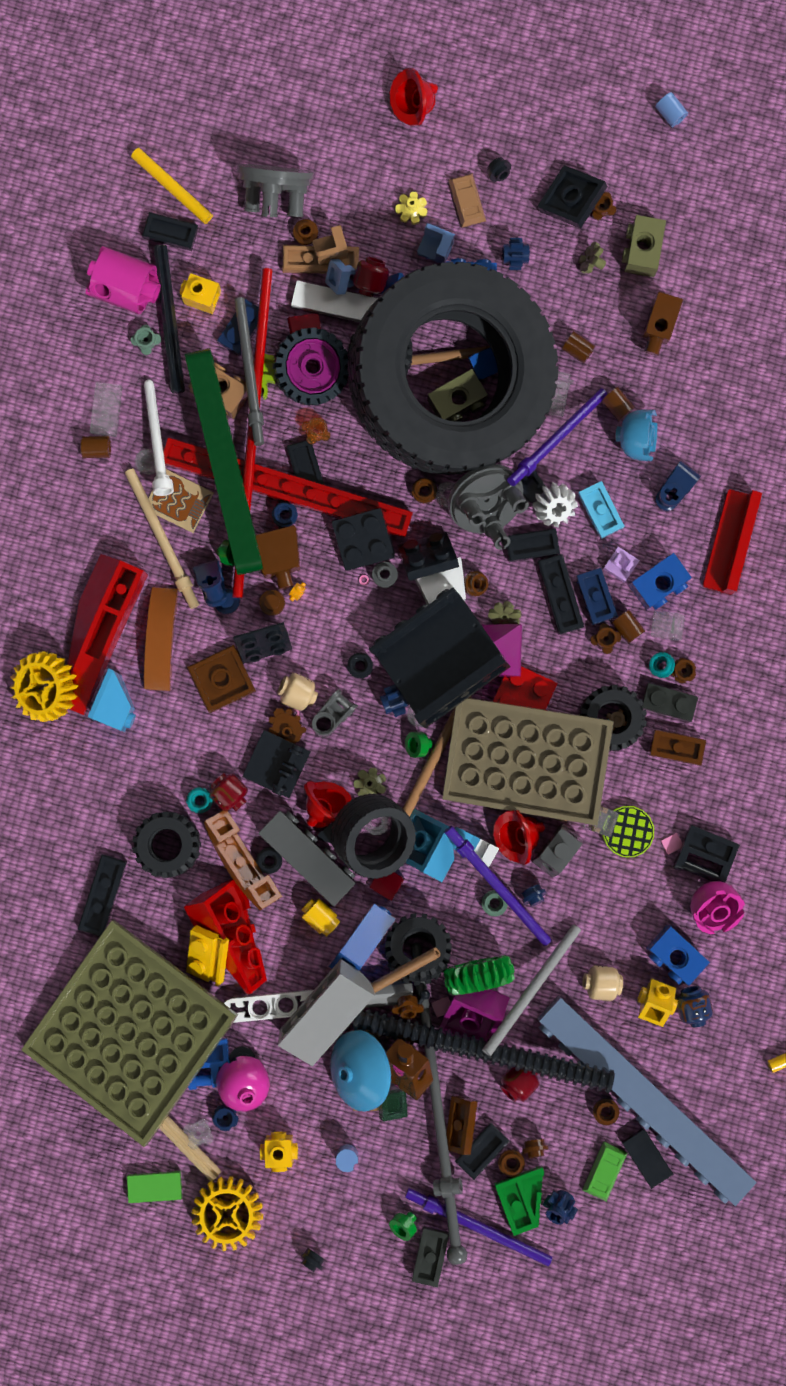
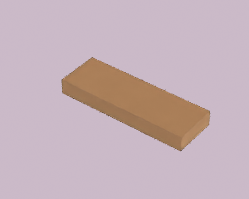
[283,245,359,274]

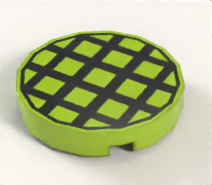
[602,806,654,857]

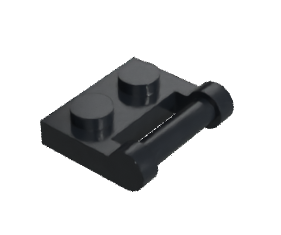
[673,825,740,883]

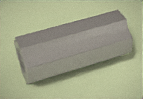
[365,980,413,1008]

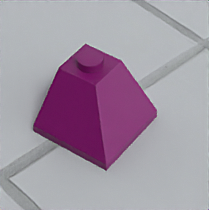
[482,624,522,676]
[438,989,510,1041]

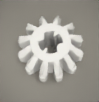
[533,482,578,528]

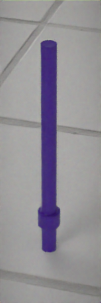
[507,388,607,486]
[444,826,552,946]
[405,1188,553,1267]

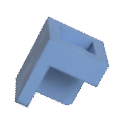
[417,223,455,263]

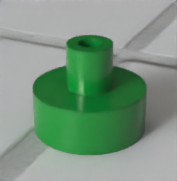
[216,539,235,566]
[405,731,432,758]
[389,1212,417,1241]

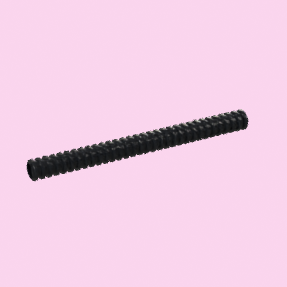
[353,1009,615,1094]

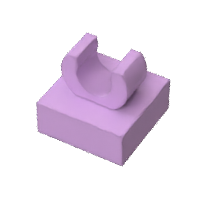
[603,547,640,583]

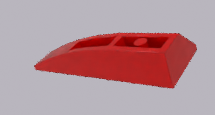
[67,554,148,715]

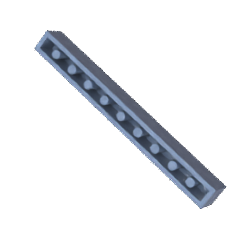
[537,996,757,1206]

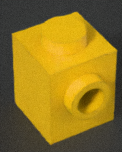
[180,273,221,314]

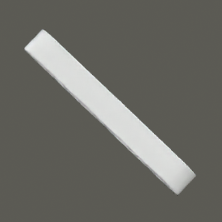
[224,990,314,1023]

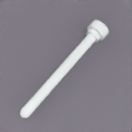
[144,380,174,496]

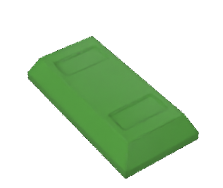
[582,1141,628,1202]

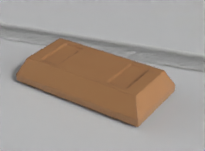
[448,173,486,228]

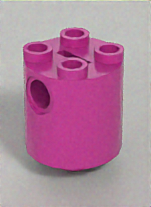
[86,246,161,315]

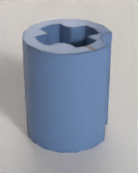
[655,92,688,128]
[336,1144,358,1172]

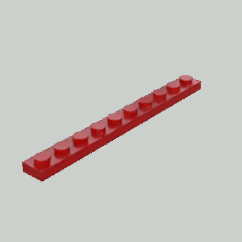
[163,438,413,538]

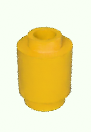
[301,898,340,937]

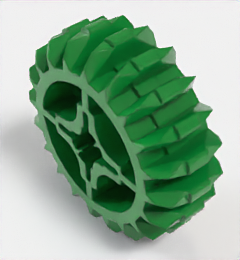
[444,956,515,995]

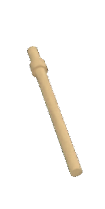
[125,468,199,609]

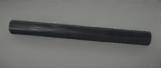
[154,244,185,394]

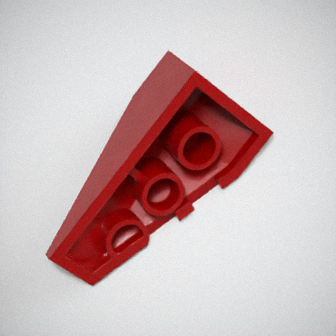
[184,878,267,995]

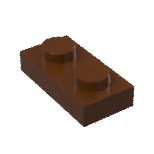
[649,730,706,766]
[446,1096,478,1155]

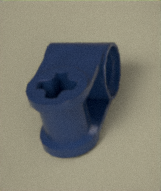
[655,461,701,511]
[193,559,228,607]

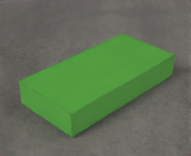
[127,1171,182,1203]

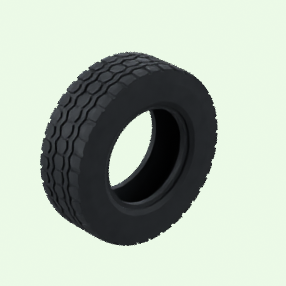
[348,262,558,475]

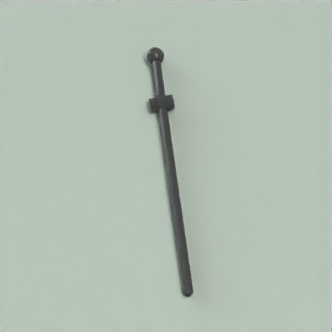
[411,943,467,1265]

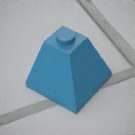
[88,668,136,732]
[406,809,454,882]

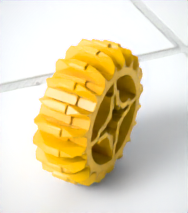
[9,651,78,722]
[191,1176,264,1251]

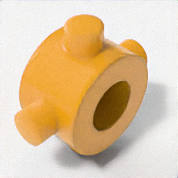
[289,582,306,602]

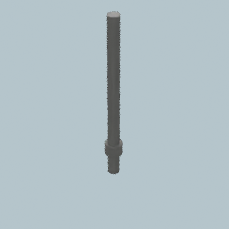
[235,297,264,446]

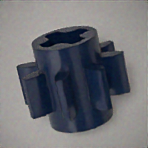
[502,238,530,270]
[380,684,409,717]
[543,1190,578,1225]

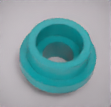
[649,652,675,678]
[187,787,213,813]

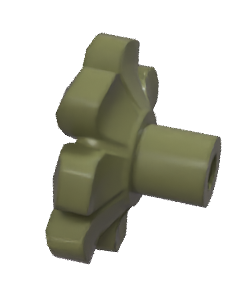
[578,242,606,274]
[488,601,521,625]
[354,767,386,796]

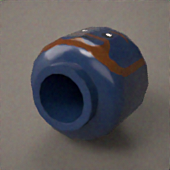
[676,986,713,1027]

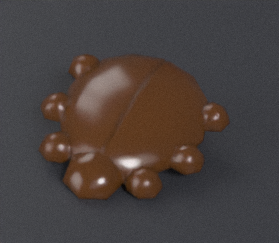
[268,708,306,744]

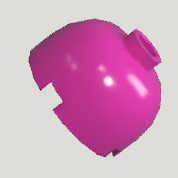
[690,881,745,934]
[216,1056,270,1112]

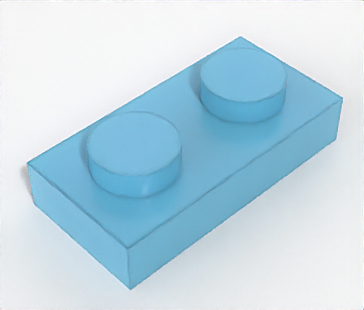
[578,481,625,539]

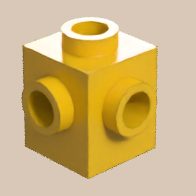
[637,979,678,1027]
[260,1131,298,1172]

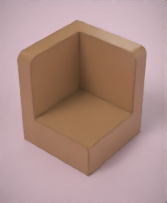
[313,225,348,266]

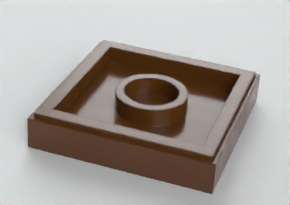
[187,645,256,714]

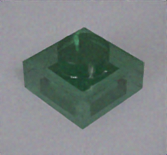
[379,1089,408,1122]

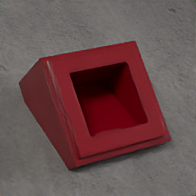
[287,314,321,334]
[369,872,405,901]

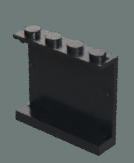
[369,587,511,728]

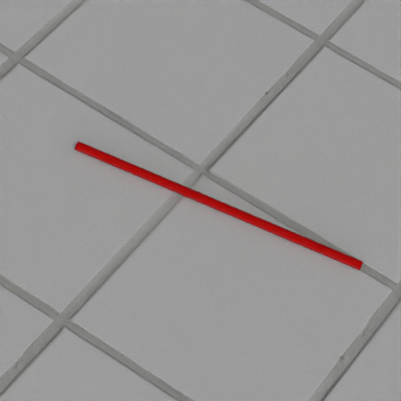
[232,268,272,598]

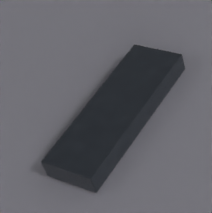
[537,554,584,635]
[78,854,128,936]

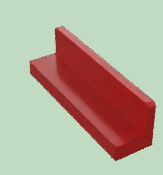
[703,489,762,595]

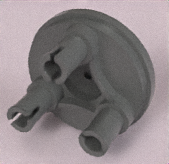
[237,164,314,217]
[448,464,529,550]

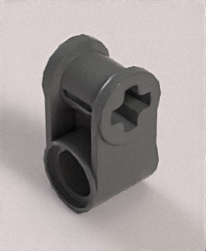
[312,689,358,738]

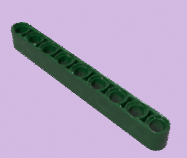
[185,348,263,575]

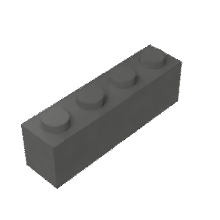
[258,811,356,906]

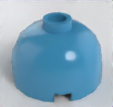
[616,409,658,461]

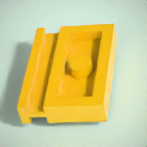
[186,925,229,987]

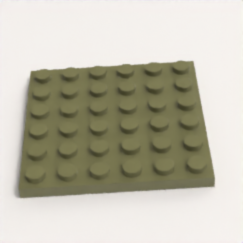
[21,920,238,1147]

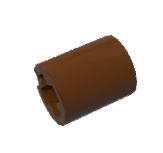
[562,331,596,364]
[601,387,635,422]
[81,436,111,458]
[612,610,645,644]

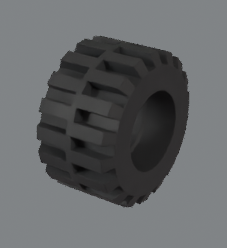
[579,685,647,751]
[132,812,201,878]
[385,913,452,985]

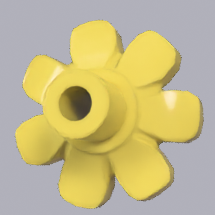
[395,192,427,225]

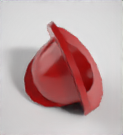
[390,68,438,126]
[304,781,352,828]
[493,810,545,865]

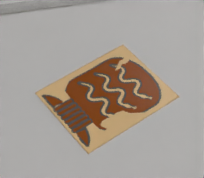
[148,469,214,533]

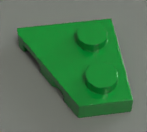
[494,1165,544,1236]

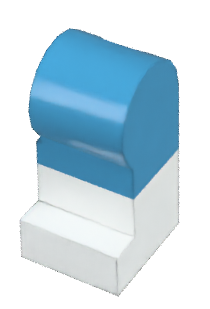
[453,827,499,867]

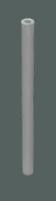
[482,925,581,1056]

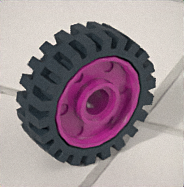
[273,328,349,405]

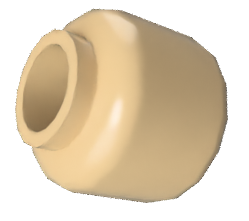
[277,673,318,711]
[582,965,623,1001]

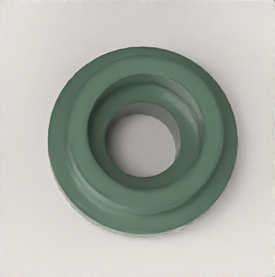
[482,890,508,916]

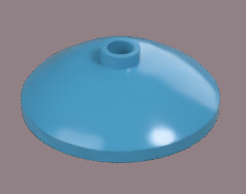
[330,1030,391,1112]

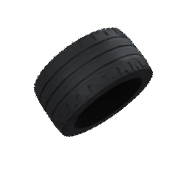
[331,793,416,879]

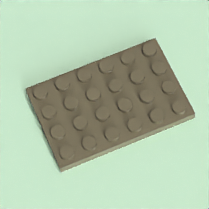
[442,698,614,826]

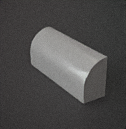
[278,959,375,1066]

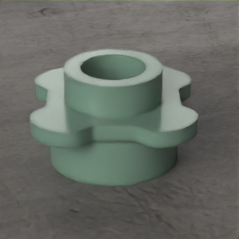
[131,325,161,355]

